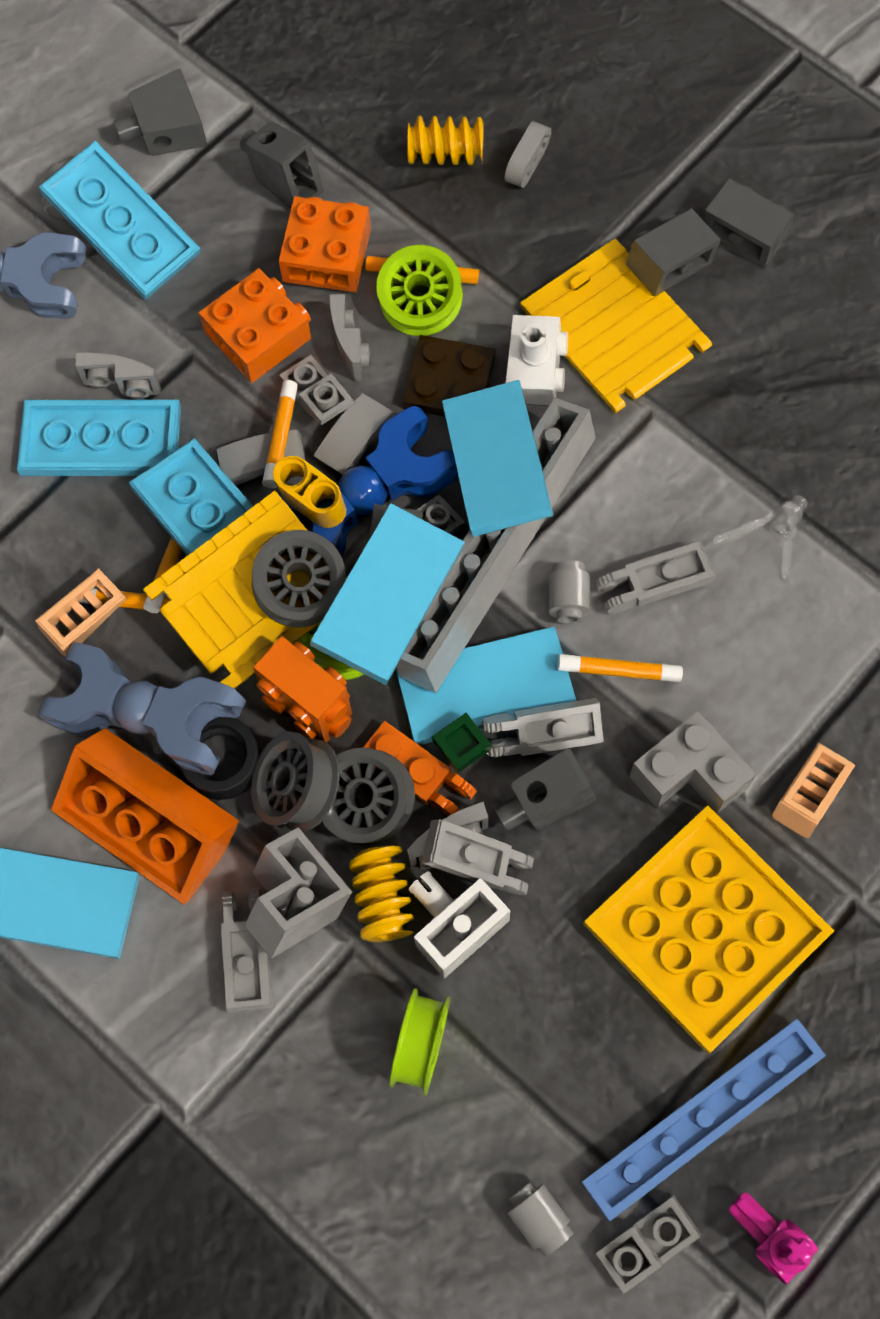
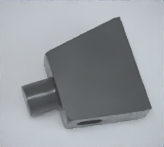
[114,68,207,156]
[240,122,324,208]
[495,747,598,831]

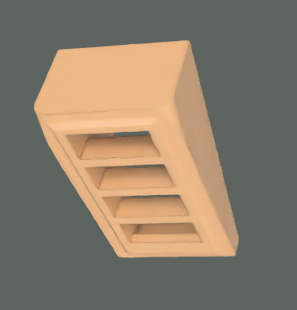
[35,568,126,657]
[772,743,855,838]

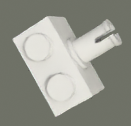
[506,315,568,405]
[408,871,510,979]

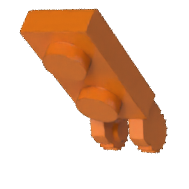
[363,721,477,817]

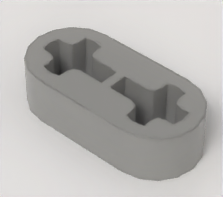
[505,121,551,188]

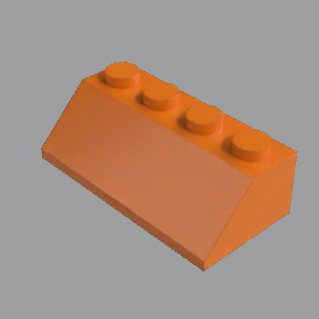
[51,728,239,905]

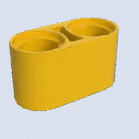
[273,456,347,528]

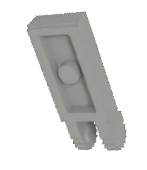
[594,541,716,615]
[482,698,604,757]
[422,819,534,895]
[221,888,273,1014]

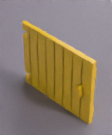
[520,238,712,414]
[143,491,347,689]

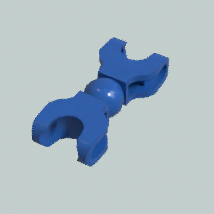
[278,406,459,557]

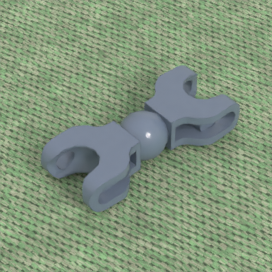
[0,232,87,319]
[37,642,246,775]

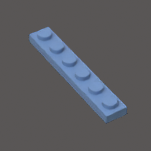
[581,1019,826,1222]

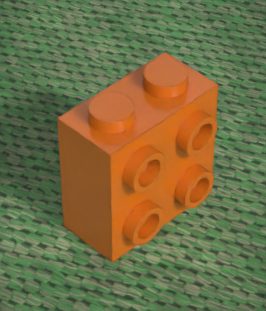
[279,196,371,293]
[198,268,311,384]
[253,636,352,743]

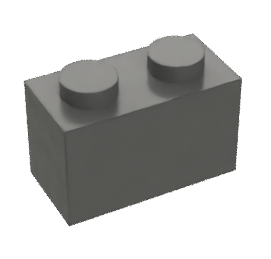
[703,178,795,268]
[626,208,721,296]

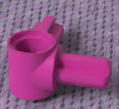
[728,1192,819,1285]

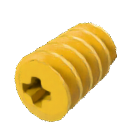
[408,115,484,166]
[349,846,414,942]

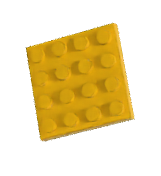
[583,805,834,1055]

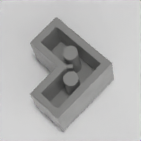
[629,711,756,814]
[245,827,352,959]

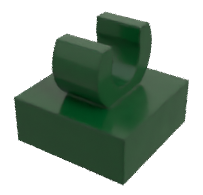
[432,713,492,774]

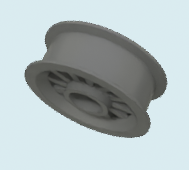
[252,530,346,628]
[251,732,340,832]
[322,748,415,843]

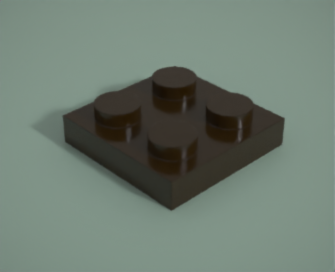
[403,335,496,417]

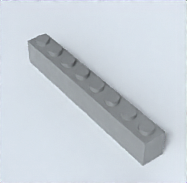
[396,398,596,693]

